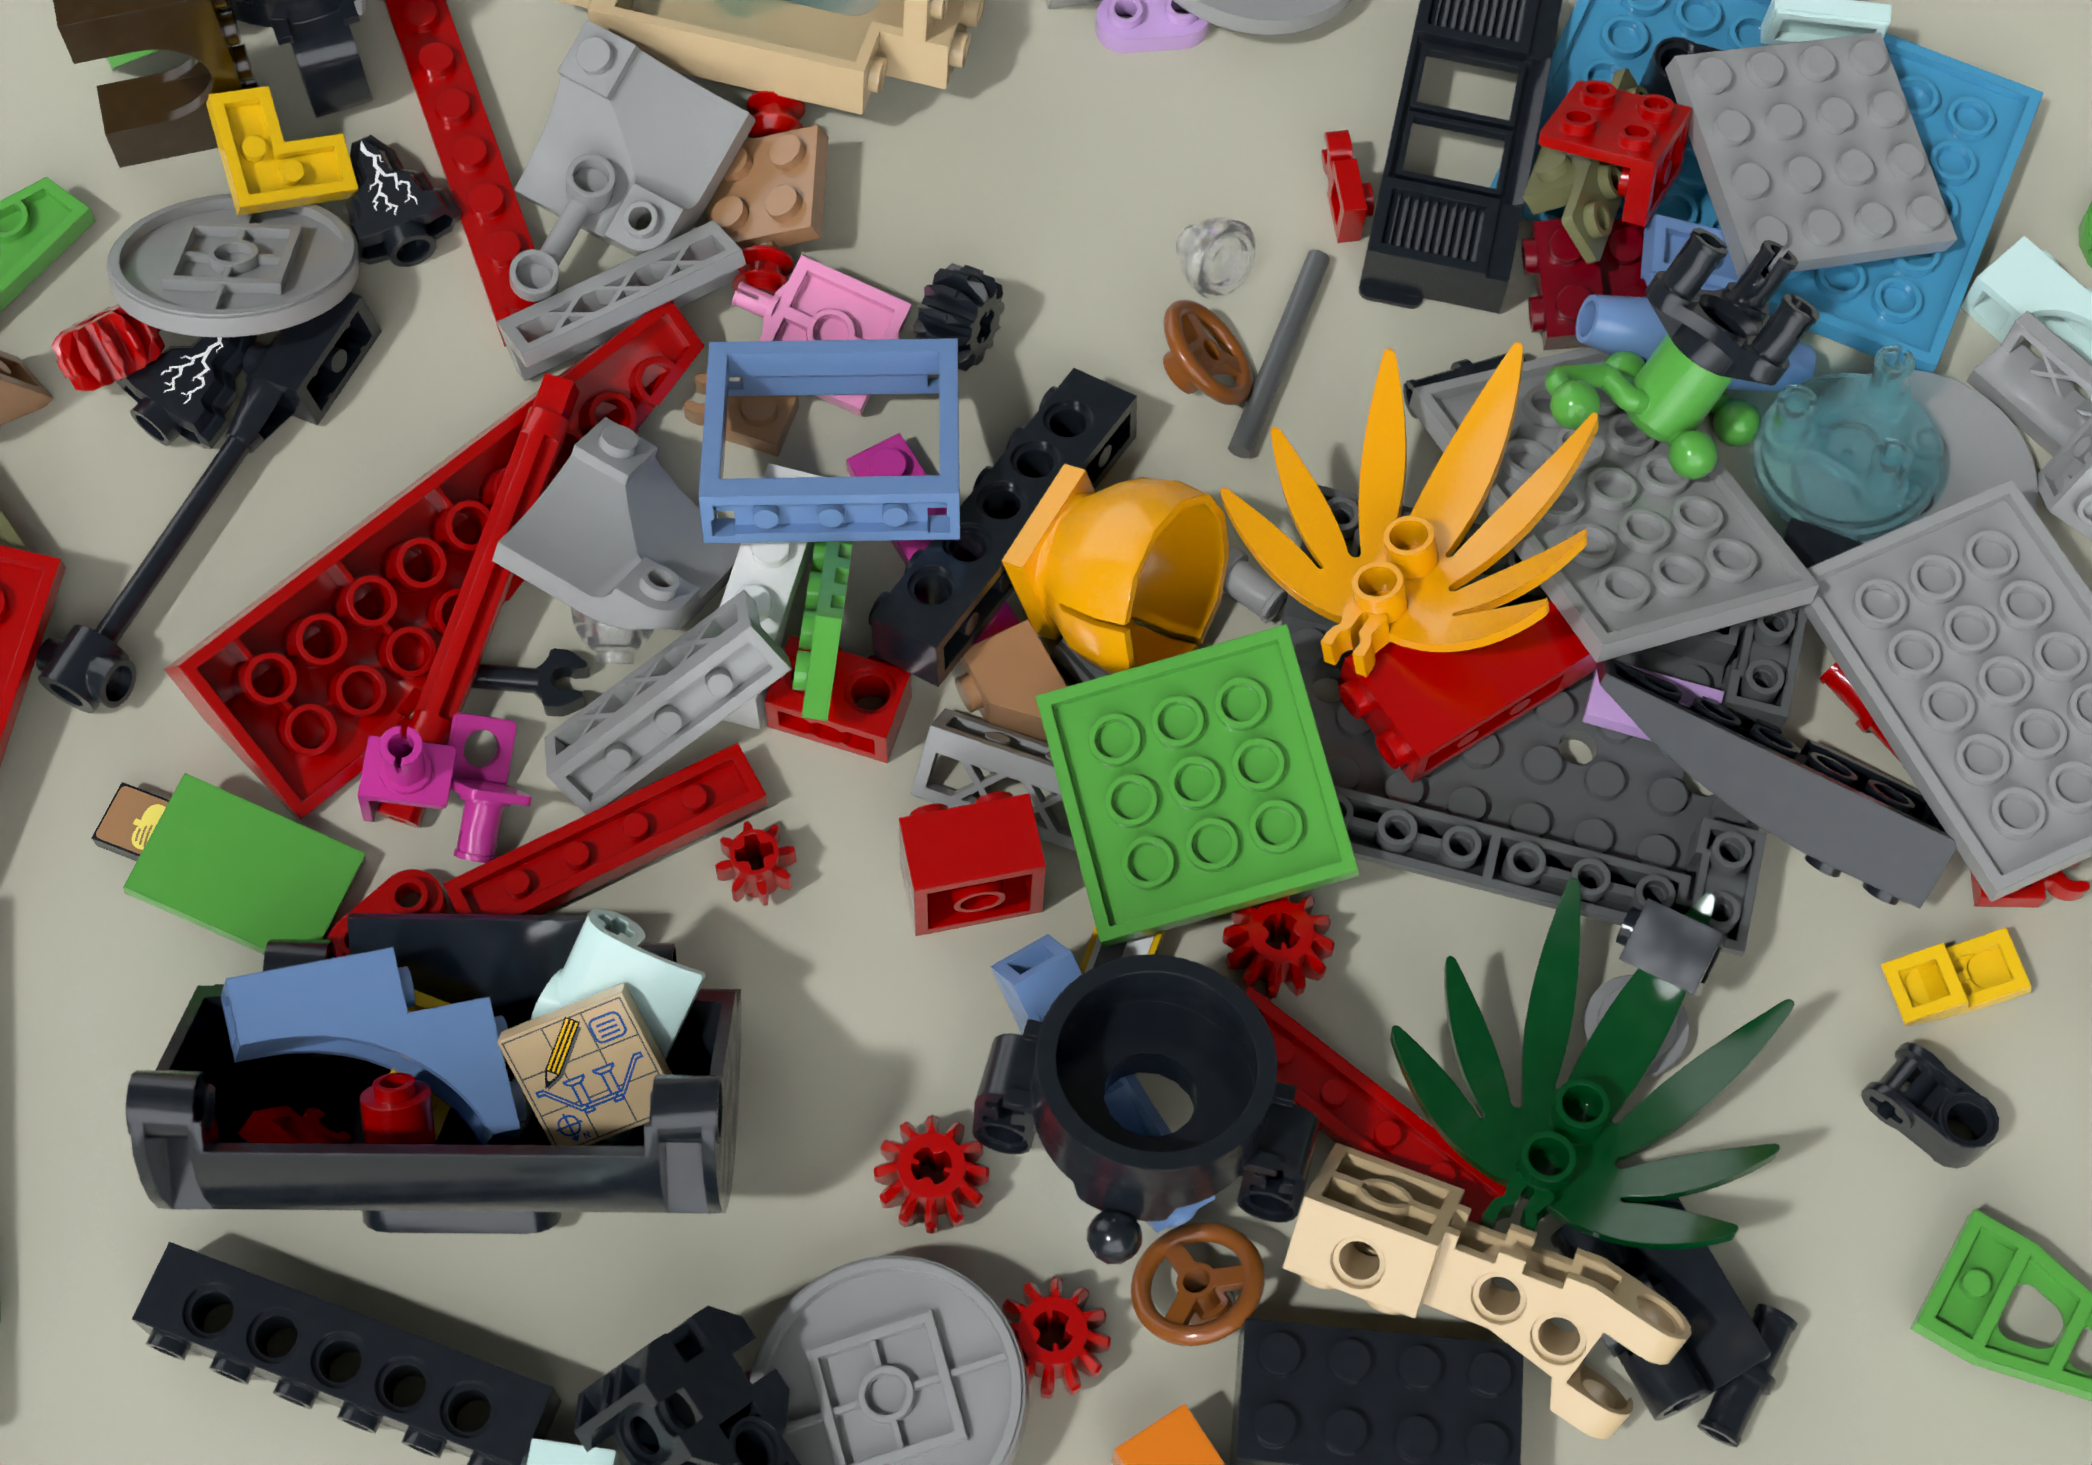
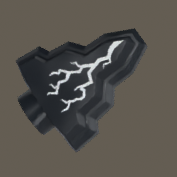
[345,135,463,267]
[116,335,257,449]

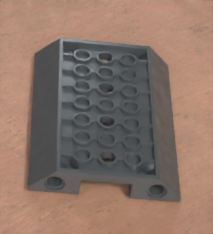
[1281,485,1807,957]

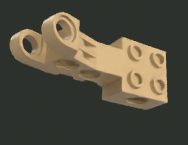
[1283,1142,1691,1440]

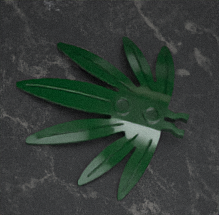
[1390,878,1794,1250]

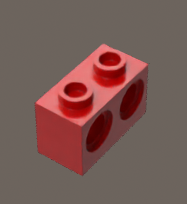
[764,635,912,764]

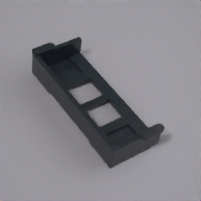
[1358,0,1562,313]

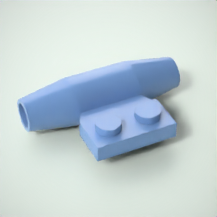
[1576,214,1816,393]

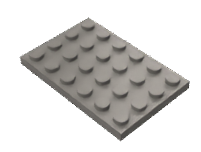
[1409,346,1820,663]
[1801,479,2092,902]

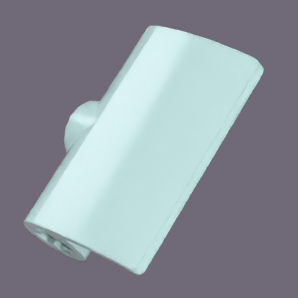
[512,909,705,1144]

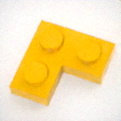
[206,86,359,216]

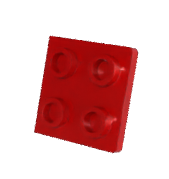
[1538,80,1693,227]

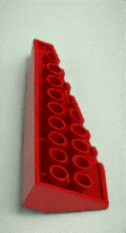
[164,300,705,820]

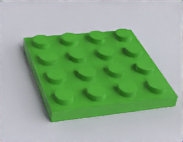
[1035,624,1360,948]

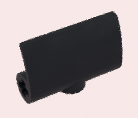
[1550,1198,1770,1421]

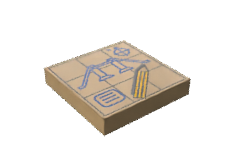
[497,983,672,1146]

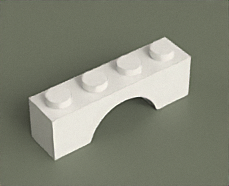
[720,463,822,730]

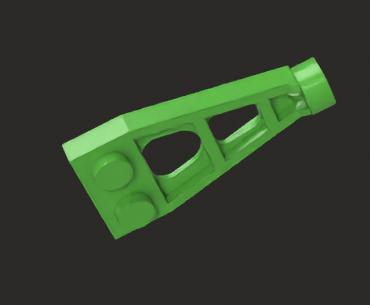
[1910,1209,2092,1401]

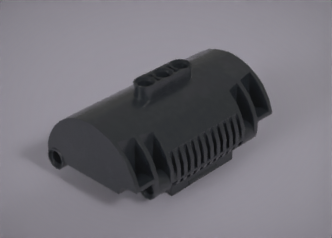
[126,913,741,1234]

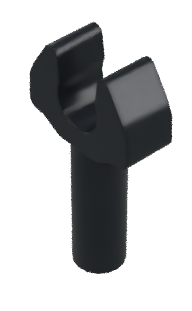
[471,648,590,717]

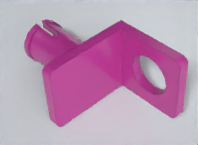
[448,712,532,863]
[357,726,457,822]

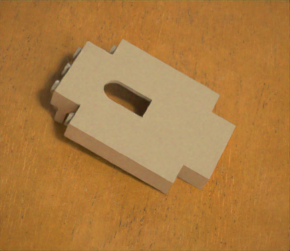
[554,0,985,115]

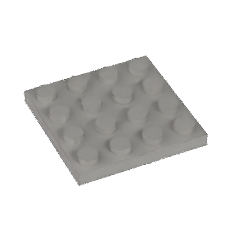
[1665,33,1958,279]

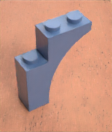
[990,934,1216,1233]
[221,947,526,1145]

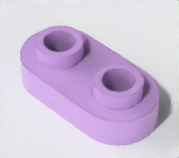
[1095,0,1209,53]

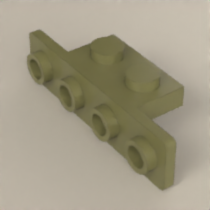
[1523,68,1648,264]

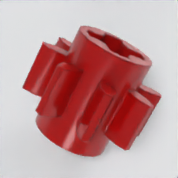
[715,821,797,906]

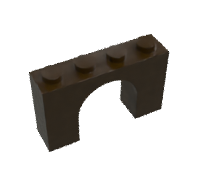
[53,0,260,167]

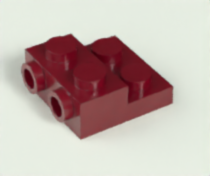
[1521,219,1647,351]

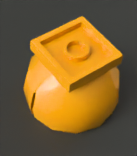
[1001,464,1230,675]

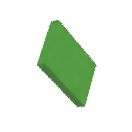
[123,773,366,954]

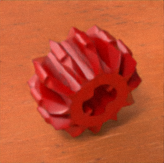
[51,304,165,391]
[1222,894,1335,1000]
[874,1115,989,1234]
[1002,1277,1111,1399]

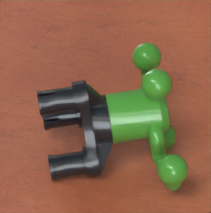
[1545,228,1820,480]

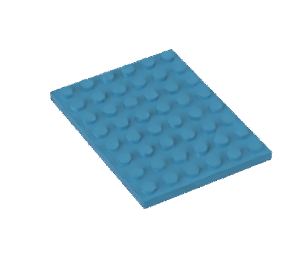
[1490,0,2044,373]

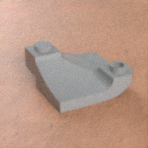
[514,20,756,256]
[492,417,741,630]

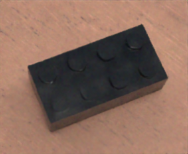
[1230,1318,1524,1465]

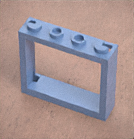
[699,338,960,543]

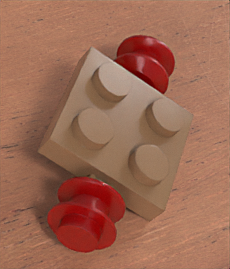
[706,91,829,296]

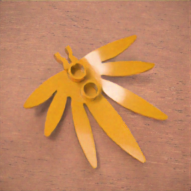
[1220,342,1599,677]

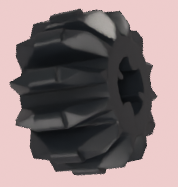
[913,263,1005,371]

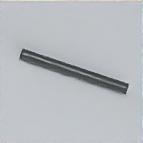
[1228,250,1330,458]

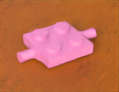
[732,255,911,417]

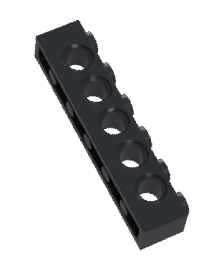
[869,368,1137,687]
[132,1242,562,1465]

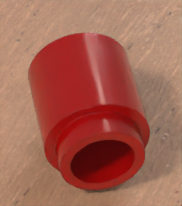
[360,1072,436,1145]

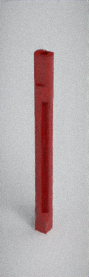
[376,373,579,828]

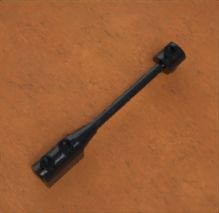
[36,292,382,714]

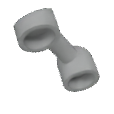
[509,154,615,302]

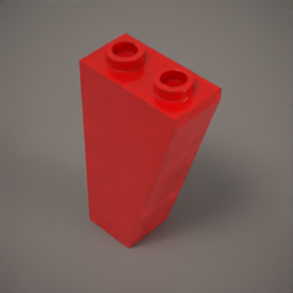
[1338,600,1597,783]

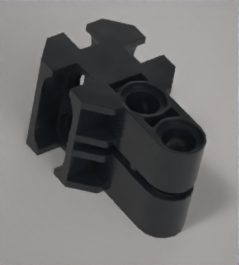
[574,1305,800,1465]

